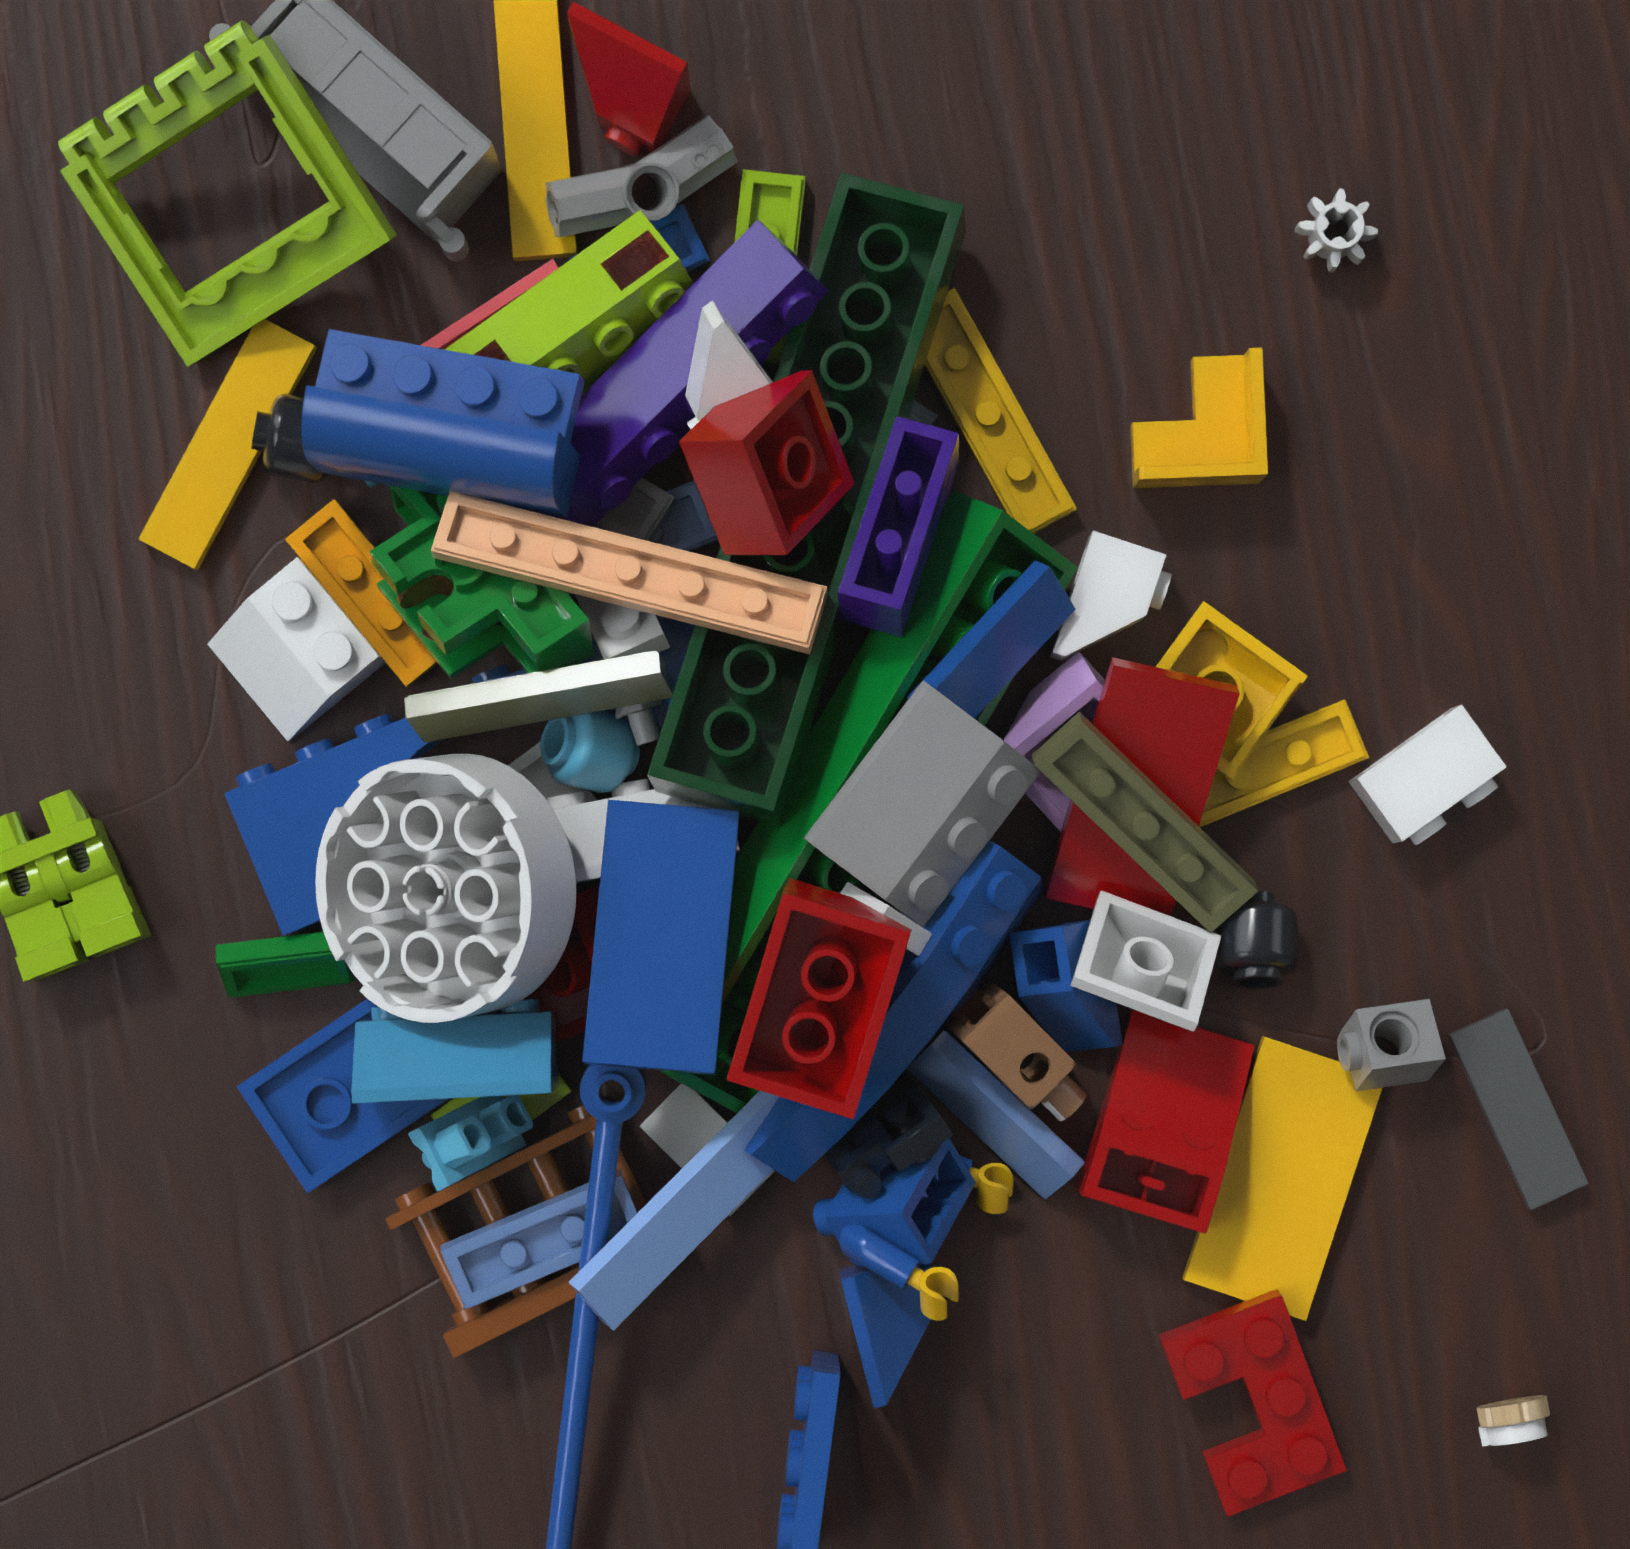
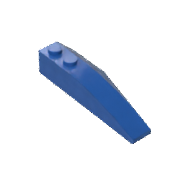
[744,841,1044,1182]

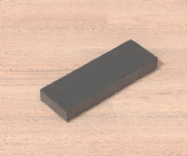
[1447,1008,1589,1210]

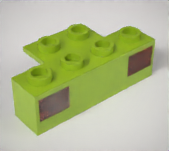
[445,210,693,396]

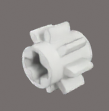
[1295,189,1378,273]

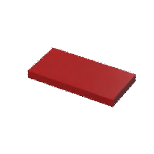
[1044,657,1240,916]

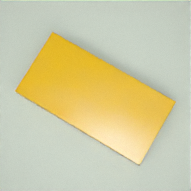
[1182,1036,1383,1321]

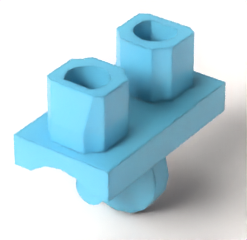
[408,1095,533,1192]

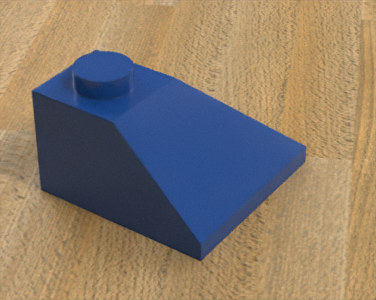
[839,1263,932,1408]

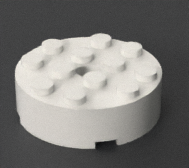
[315,754,576,1023]

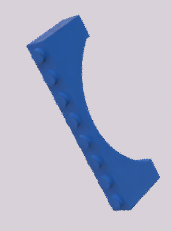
[224,615,695,936]

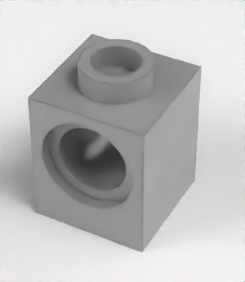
[1337,999,1446,1091]

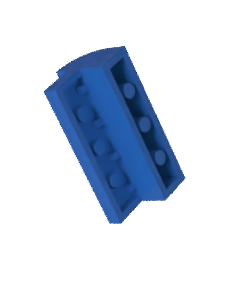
[301,329,585,518]

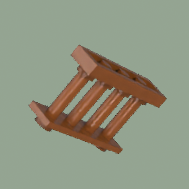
[385,1105,647,1358]

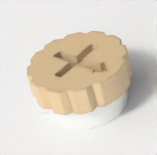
[1476,1395,1550,1447]

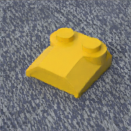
[1156,601,1308,781]

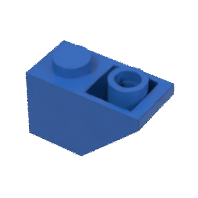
[1009,920,1123,1052]

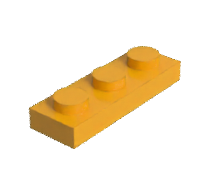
[285,499,438,688]

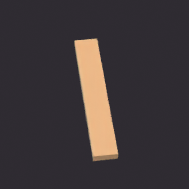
[431,491,828,654]

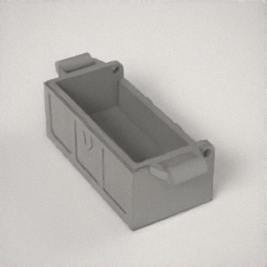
[209,0,502,262]

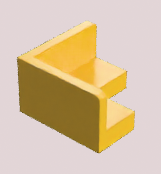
[1130,347,1268,488]

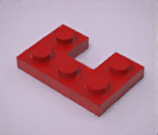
[1158,1289,1347,1517]

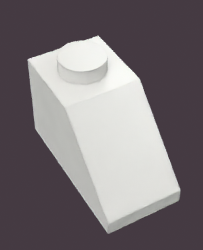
[685,300,773,430]
[1049,531,1172,661]

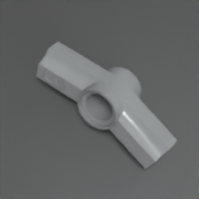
[545,115,738,238]

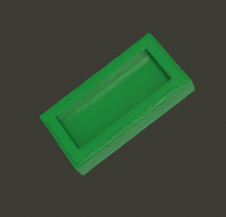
[216,932,355,998]

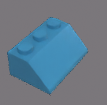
[351,999,559,1104]

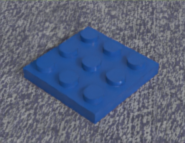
[777,1351,840,1549]

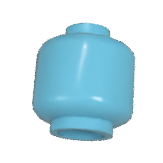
[540,710,640,793]

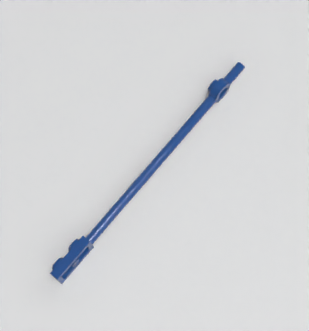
[546,1064,647,1549]

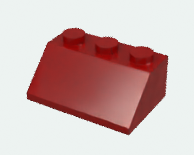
[726,878,912,1120]

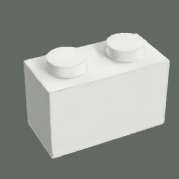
[1348,704,1506,845]

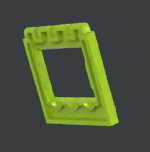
[58,20,397,367]

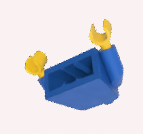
[813,1139,1014,1321]

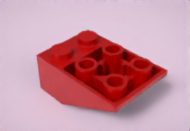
[1076,1009,1255,1234]

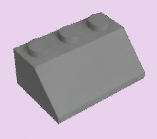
[804,680,1041,927]

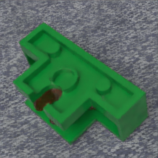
[369,485,594,679]

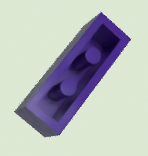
[837,416,959,637]

